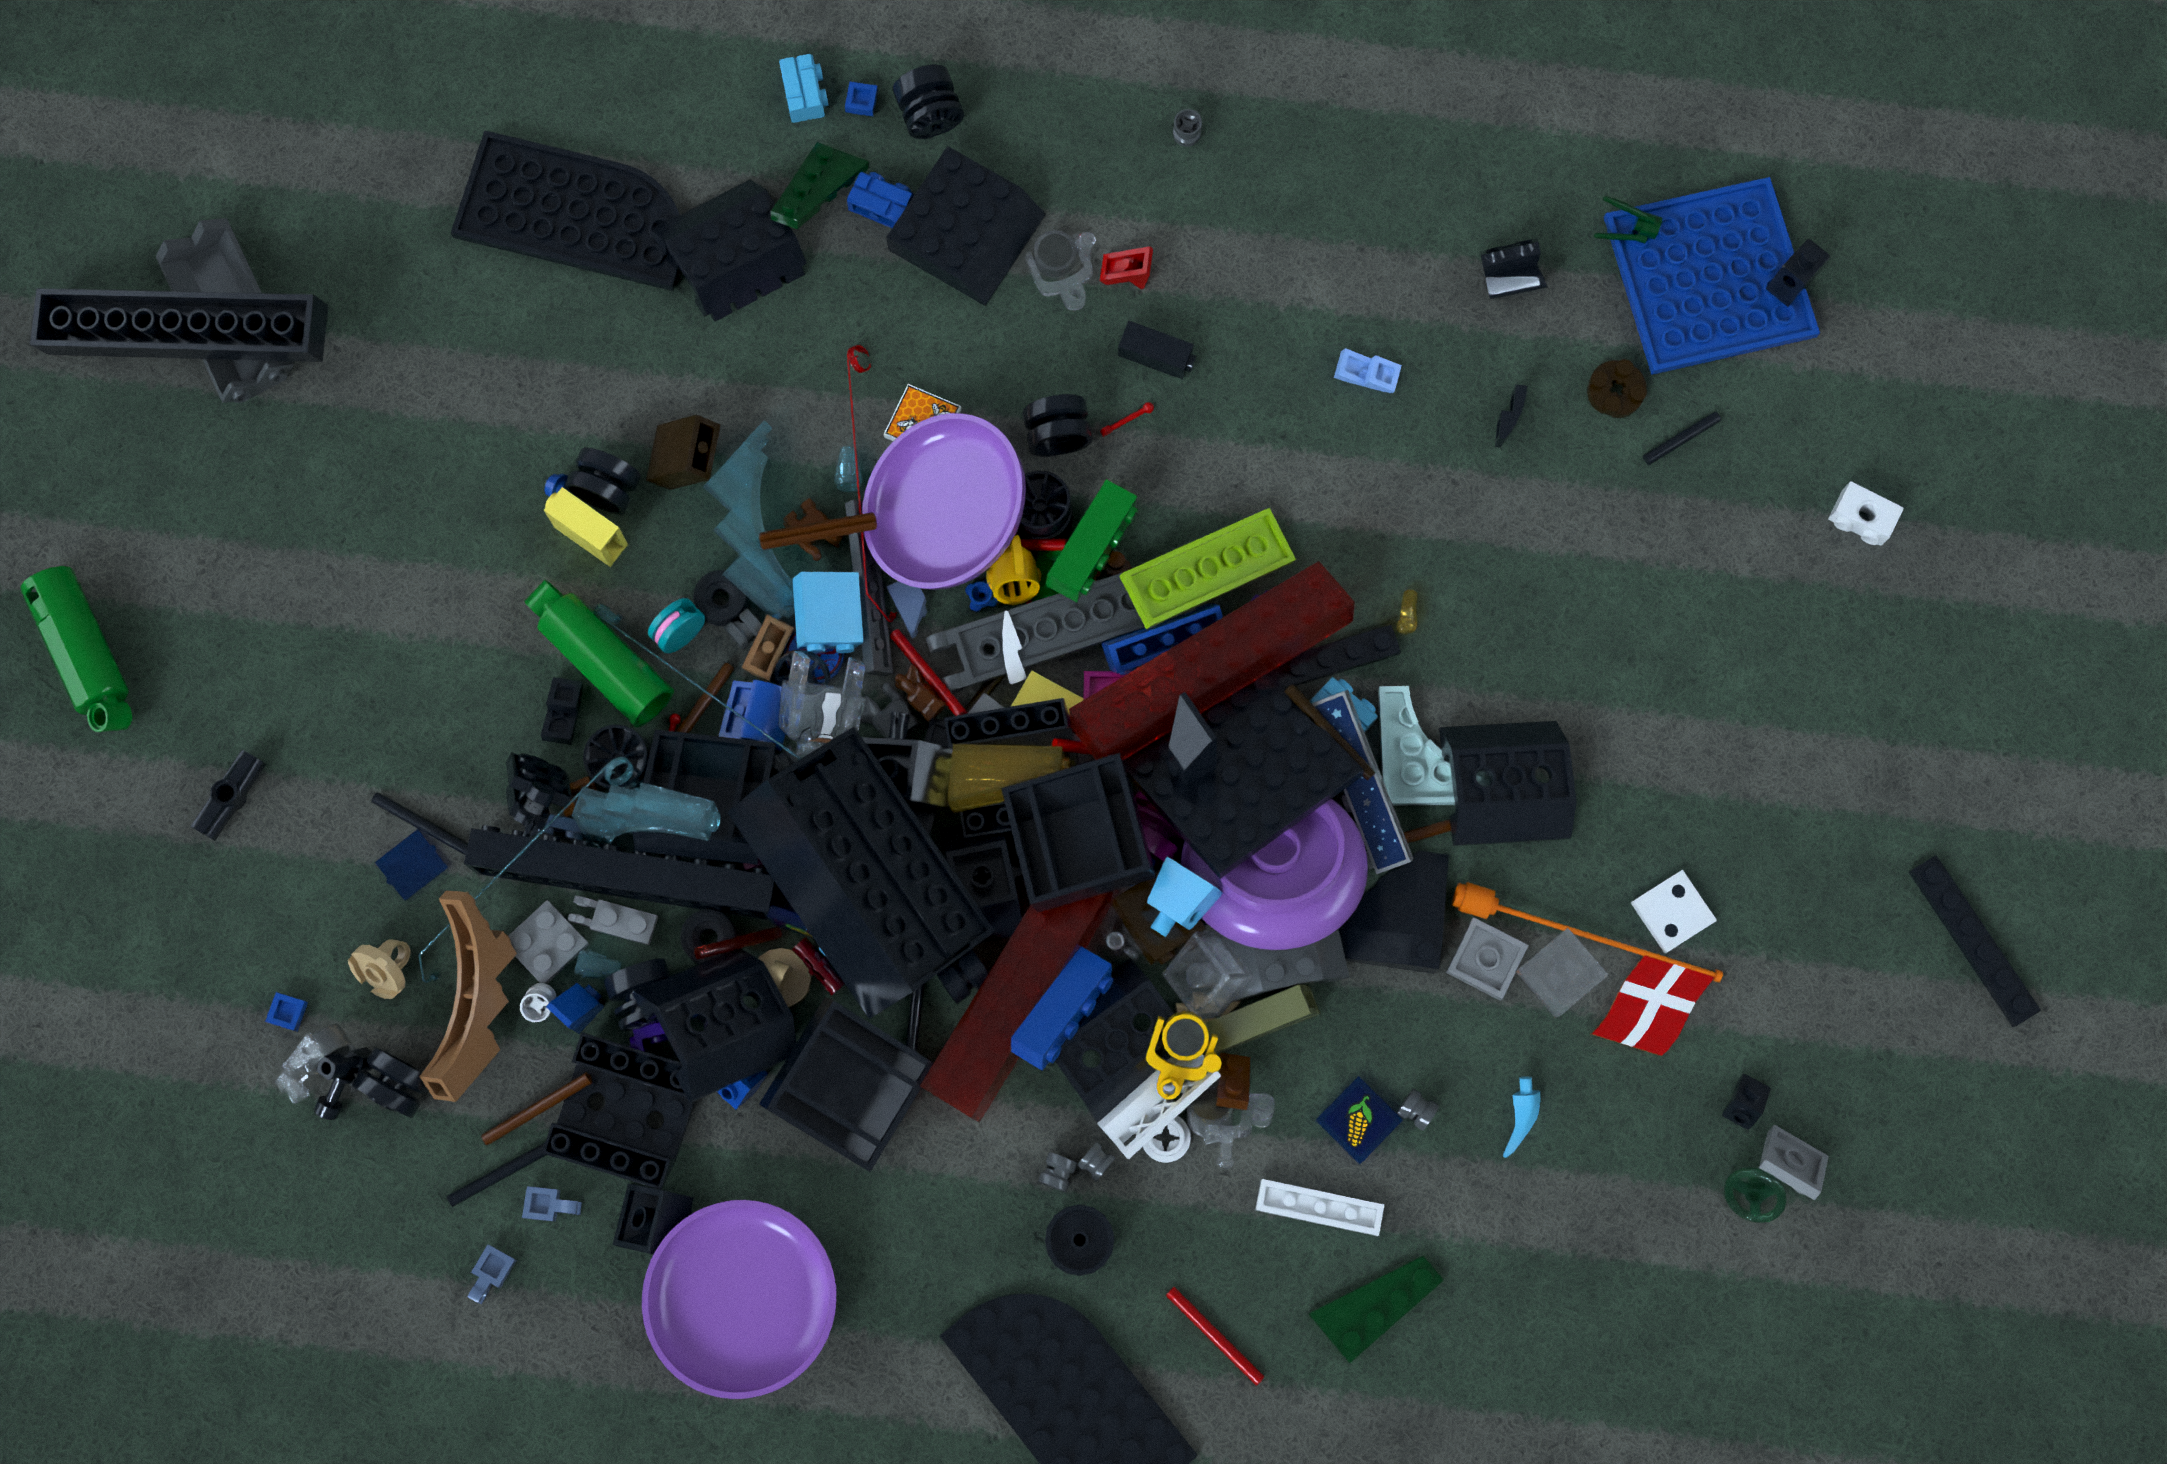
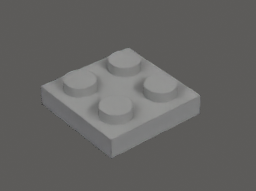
[508,900,590,984]
[1446,917,1529,1001]
[1759,1125,1829,1200]

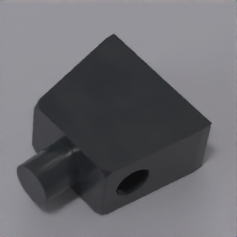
[1766,239,1830,307]

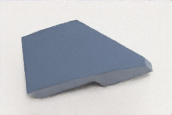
[886,581,927,638]

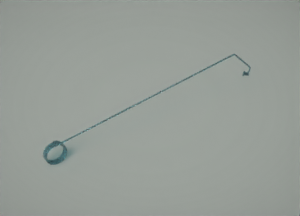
[593,603,801,760]
[418,757,634,983]

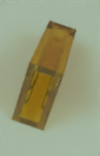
[947,744,1070,813]

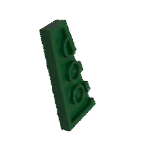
[771,142,869,229]
[1308,1256,1444,1363]

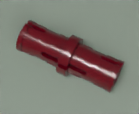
[791,937,845,996]

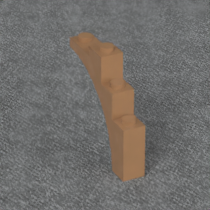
[420,891,517,1102]

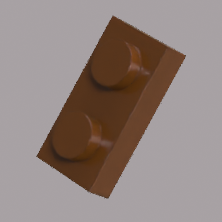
[1216,1053,1251,1110]

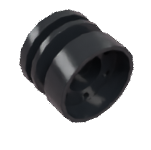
[892,64,965,139]
[604,958,671,1032]

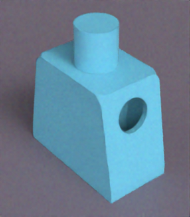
[1147,856,1223,937]

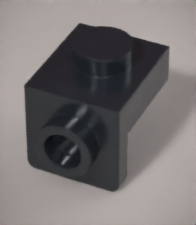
[1722,1073,1771,1130]

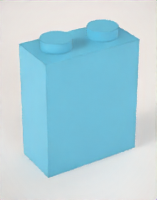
[793,572,863,653]

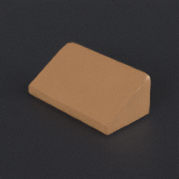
[741,614,794,682]

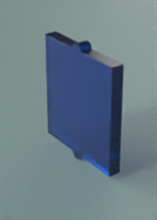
[375,829,448,901]

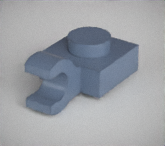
[522,1186,582,1222]
[467,1245,517,1304]

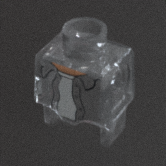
[778,651,866,758]

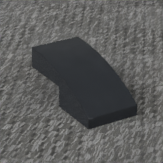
[1495,384,1528,448]
[541,677,583,745]

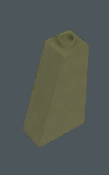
[1204,984,1321,1054]

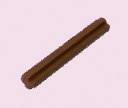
[759,512,877,550]

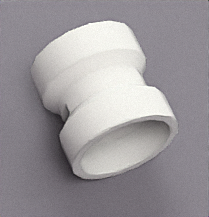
[520,983,556,1022]

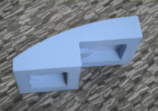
[1334,348,1402,393]

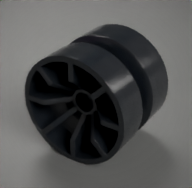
[1016,470,1073,539]
[583,725,651,794]

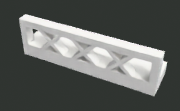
[1097,1054,1221,1159]

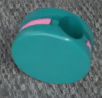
[648,598,705,654]

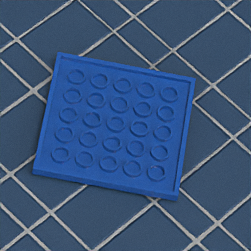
[1604,177,1820,375]

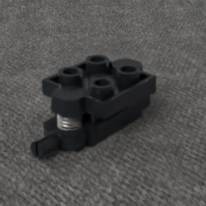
[506,752,572,836]

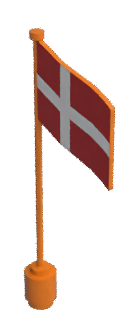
[1452,882,1723,1056]

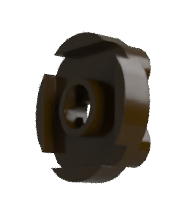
[1587,359,1647,418]

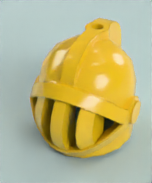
[986,535,1041,605]

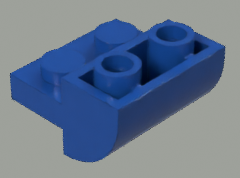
[719,680,796,751]

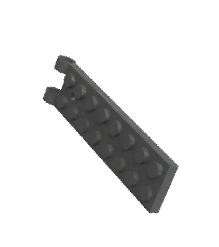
[926,573,1196,694]

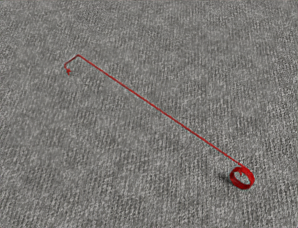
[847,345,898,622]

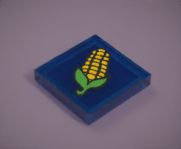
[767,906,814,939]
[1315,1076,1403,1165]

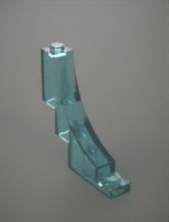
[703,420,795,620]
[572,782,721,849]

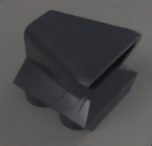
[1480,238,1548,299]

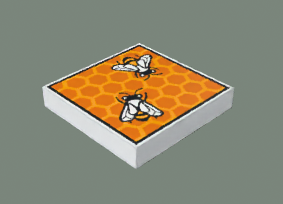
[884,384,961,441]

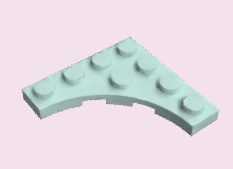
[1378,686,1490,806]

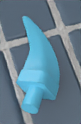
[1503,1076,1541,1158]

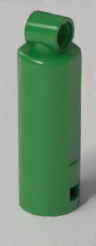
[20,566,132,732]
[524,579,674,728]

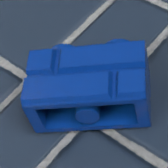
[847,172,914,228]

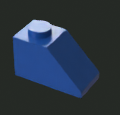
[546,983,605,1034]

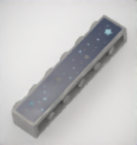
[1312,690,1414,874]

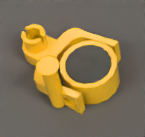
[1146,1011,1222,1100]

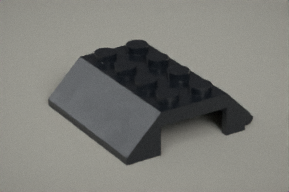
[651,179,807,322]

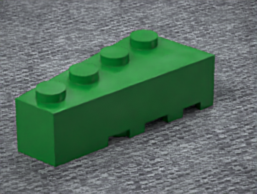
[1046,479,1138,602]

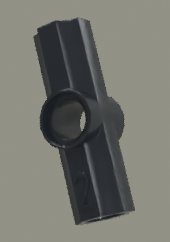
[191,750,266,841]

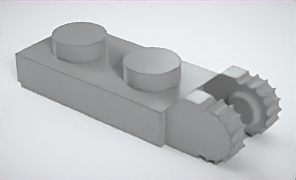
[567,895,658,946]

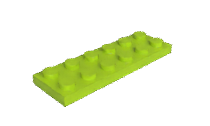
[1119,508,1296,629]

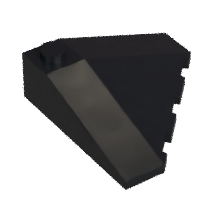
[1338,850,1449,974]

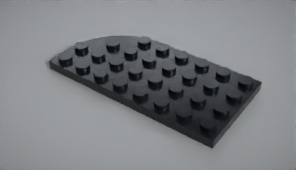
[451,130,680,291]
[940,1294,1198,1464]

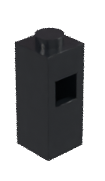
[1118,321,1197,380]

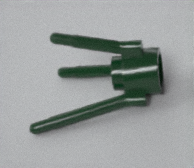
[1594,196,1662,244]

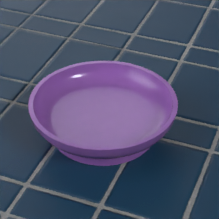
[862,413,1026,590]
[1181,799,1368,950]
[642,1200,836,1399]

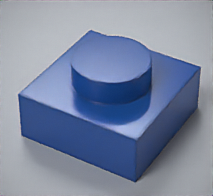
[845,82,878,116]
[265,992,308,1032]

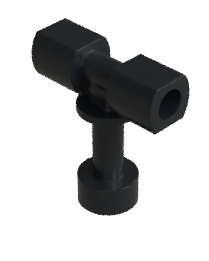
[314,1047,374,1120]

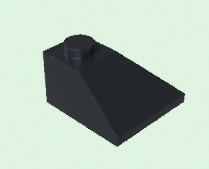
[1166,692,1217,785]
[612,1183,694,1255]

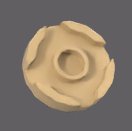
[348,939,410,999]
[758,948,812,1008]

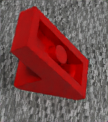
[1100,246,1153,289]

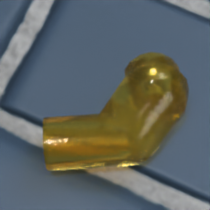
[1397,590,1418,635]

